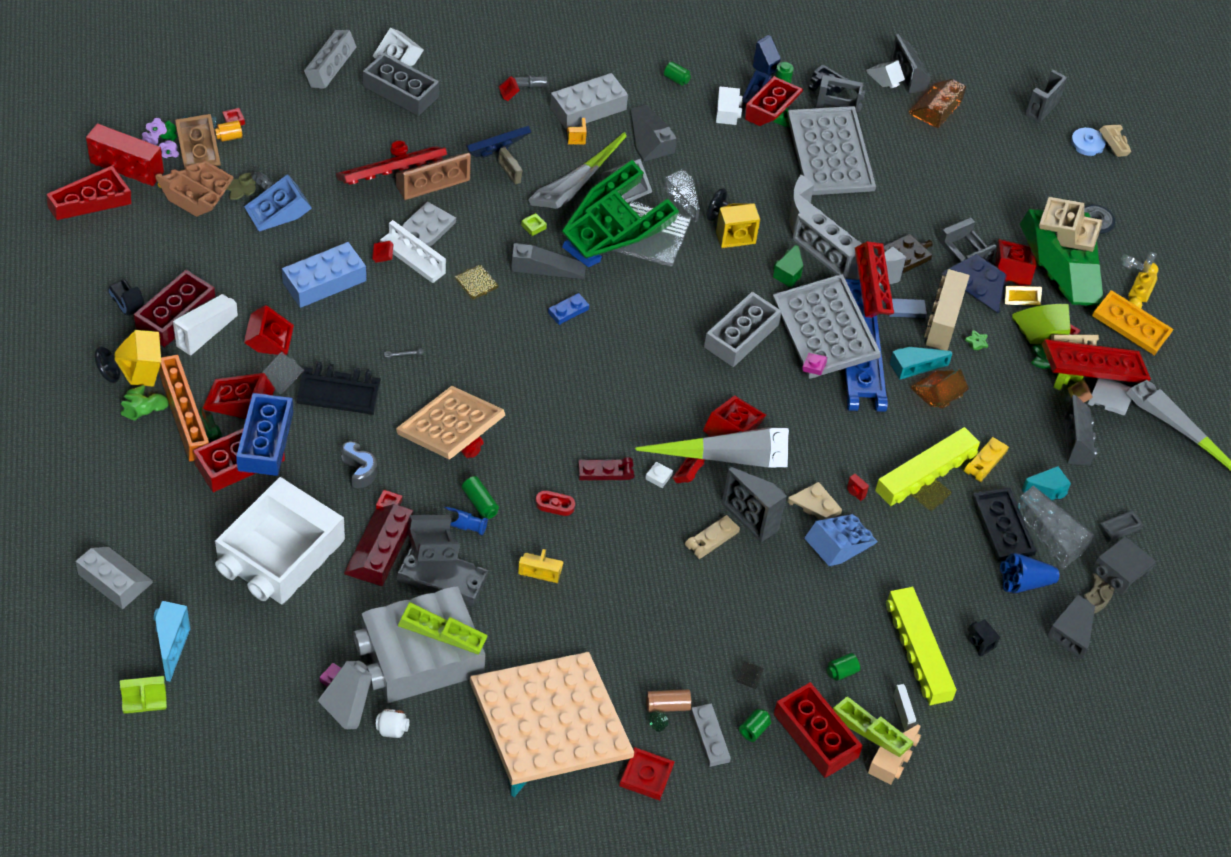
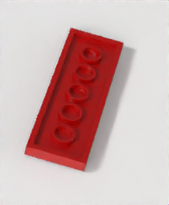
[336,146,447,185]
[1042,339,1151,383]

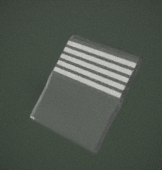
[612,201,692,267]

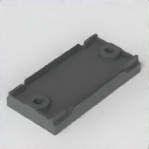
[397,545,489,607]

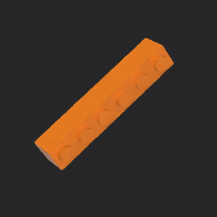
[159,355,209,462]

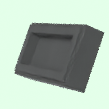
[1099,510,1143,542]

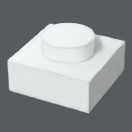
[646,462,673,488]

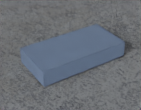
[889,299,927,318]

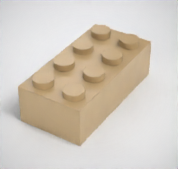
[924,269,970,350]

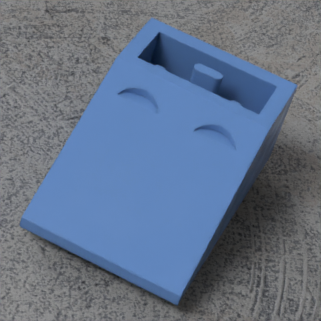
[805,514,878,566]

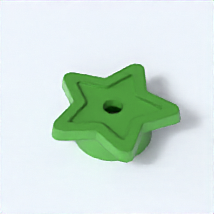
[965,330,988,350]

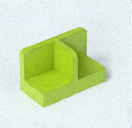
[120,676,167,714]

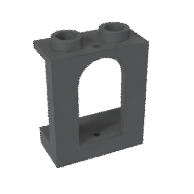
[816,75,865,113]
[939,218,996,263]

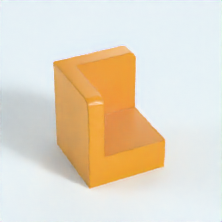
[567,118,586,144]

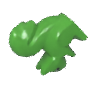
[121,385,169,421]

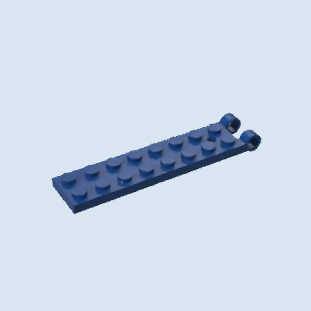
[844,279,888,412]

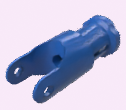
[444,507,488,535]

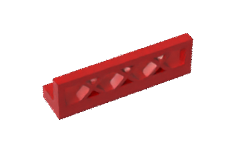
[855,241,894,318]

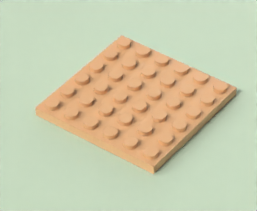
[470,652,634,785]

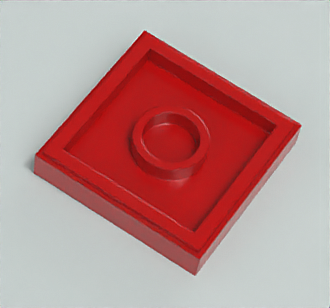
[619,747,675,801]

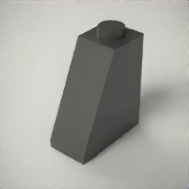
[1048,595,1095,659]

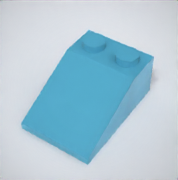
[154,601,190,682]

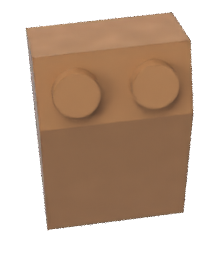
[175,114,221,169]

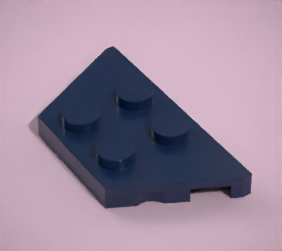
[467,126,531,158]
[942,254,1007,313]

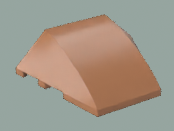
[156,161,233,217]

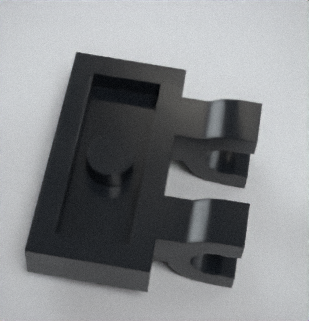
[808,65,848,96]

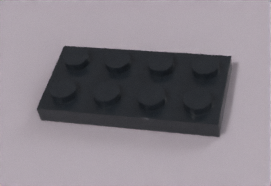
[972,487,1037,561]

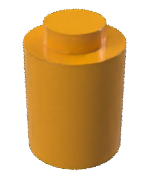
[214,120,242,142]

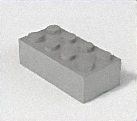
[550,73,628,130]
[704,292,782,367]

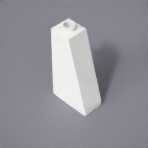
[173,294,238,356]

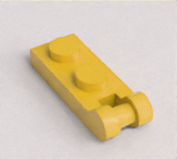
[964,437,1009,482]

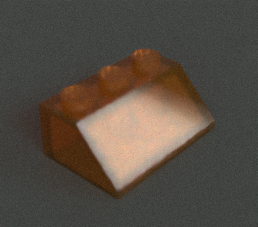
[909,79,966,129]

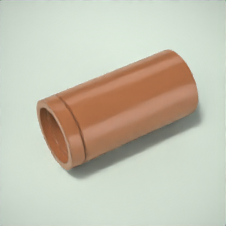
[646,689,691,713]

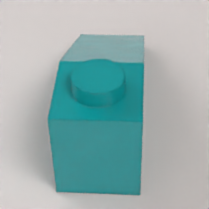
[890,347,952,380]

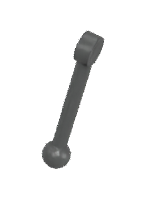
[384,348,424,359]

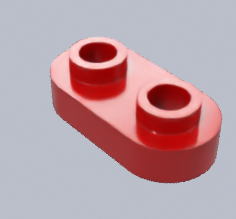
[536,491,575,516]

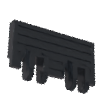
[297,362,381,415]

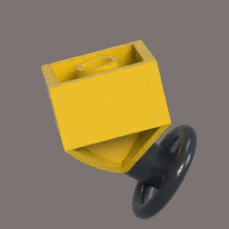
[706,188,760,248]
[95,330,161,386]

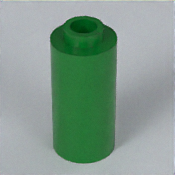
[462,476,499,519]

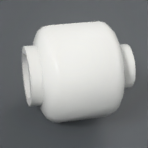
[376,709,409,738]

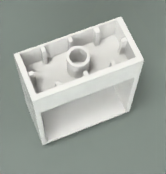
[215,477,345,605]

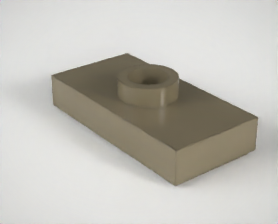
[498,147,523,184]

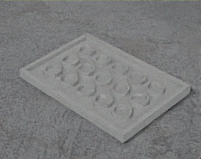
[787,106,876,195]
[773,274,881,379]

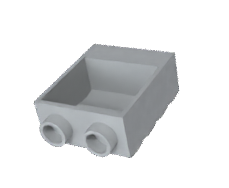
[353,587,485,703]

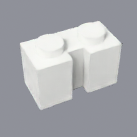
[716,87,743,125]

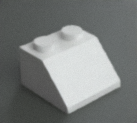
[373,27,424,66]

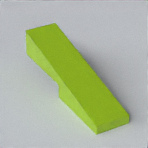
[398,602,488,655]
[833,696,914,757]

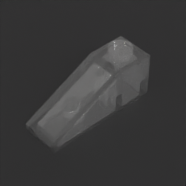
[664,169,700,223]

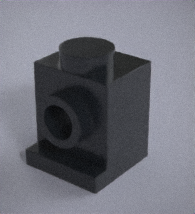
[967,619,1000,657]

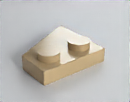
[1099,125,1131,157]
[788,482,842,520]

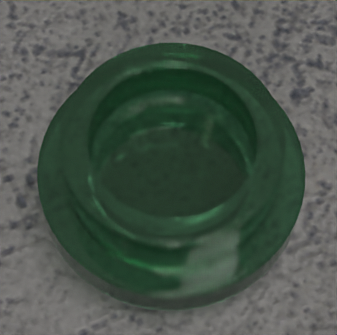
[649,710,668,732]

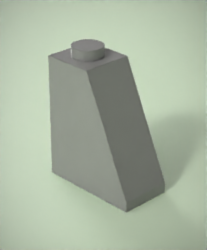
[318,661,372,729]

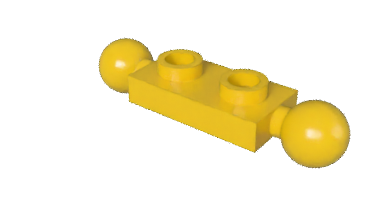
[1128,263,1158,308]

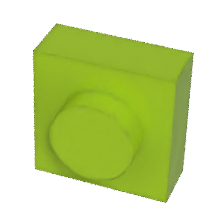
[521,213,547,236]

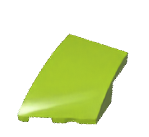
[1012,304,1070,344]

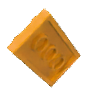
[1092,290,1174,356]

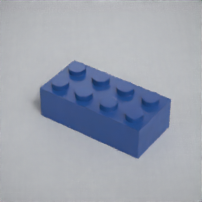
[236,393,293,476]

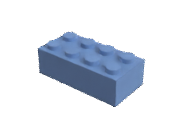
[282,242,366,308]

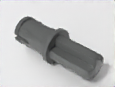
[514,75,547,89]

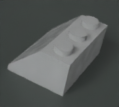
[76,547,153,609]

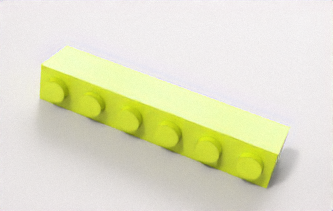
[875,427,980,506]
[886,587,957,705]

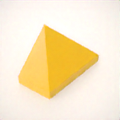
[1004,285,1042,305]

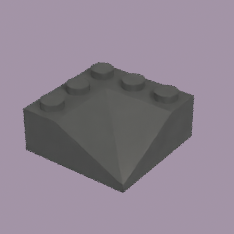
[722,467,787,543]

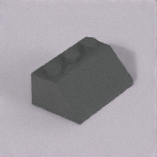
[890,34,931,93]
[1063,395,1097,466]

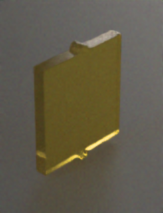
[455,265,498,299]
[910,479,952,511]

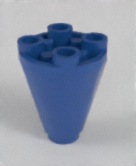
[1000,553,1059,593]

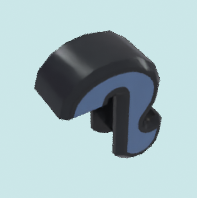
[108,279,144,316]

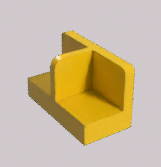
[518,549,563,583]

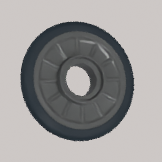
[1084,204,1115,234]

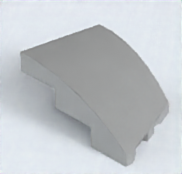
[1088,378,1132,415]

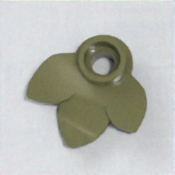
[226,173,256,200]

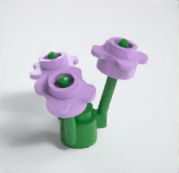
[142,118,179,158]

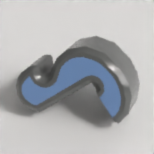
[341,441,377,489]

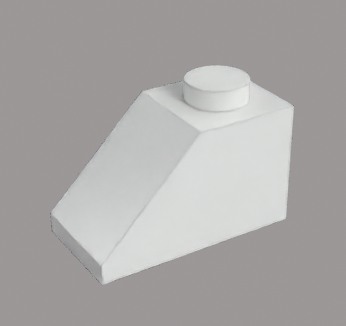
[866,61,905,88]

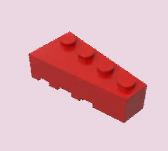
[46,166,131,220]

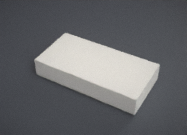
[893,684,916,732]

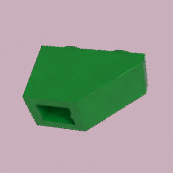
[773,245,803,288]

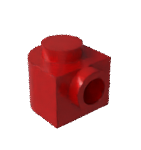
[460,436,484,458]

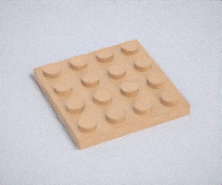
[396,386,505,460]

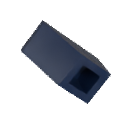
[753,35,781,76]

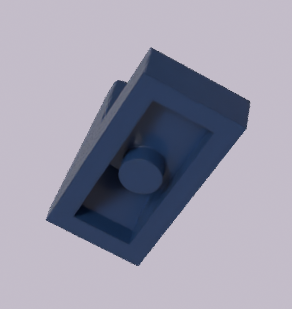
[742,70,771,104]

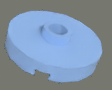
[1071,127,1106,156]

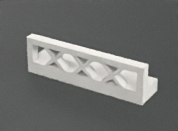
[380,220,446,283]

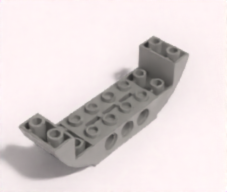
[789,175,906,286]

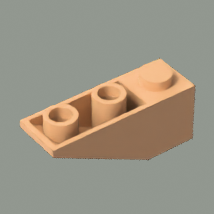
[868,725,921,785]

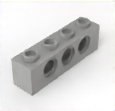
[304,30,356,89]

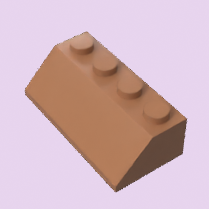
[396,153,471,200]

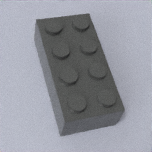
[363,52,439,116]

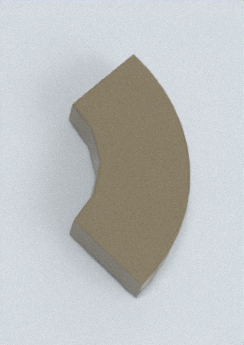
[1082,573,1114,614]

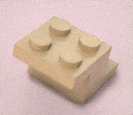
[1039,197,1102,252]

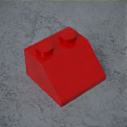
[244,305,294,355]

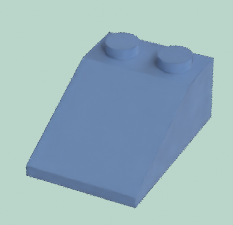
[244,174,312,231]

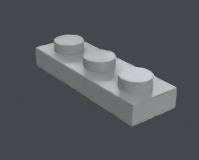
[691,703,731,767]

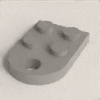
[402,201,456,247]

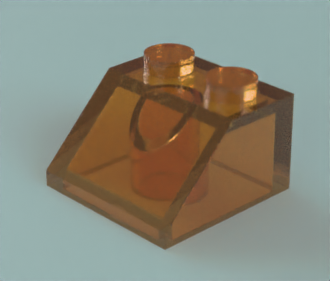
[911,369,969,408]

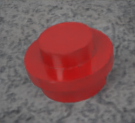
[390,141,408,156]

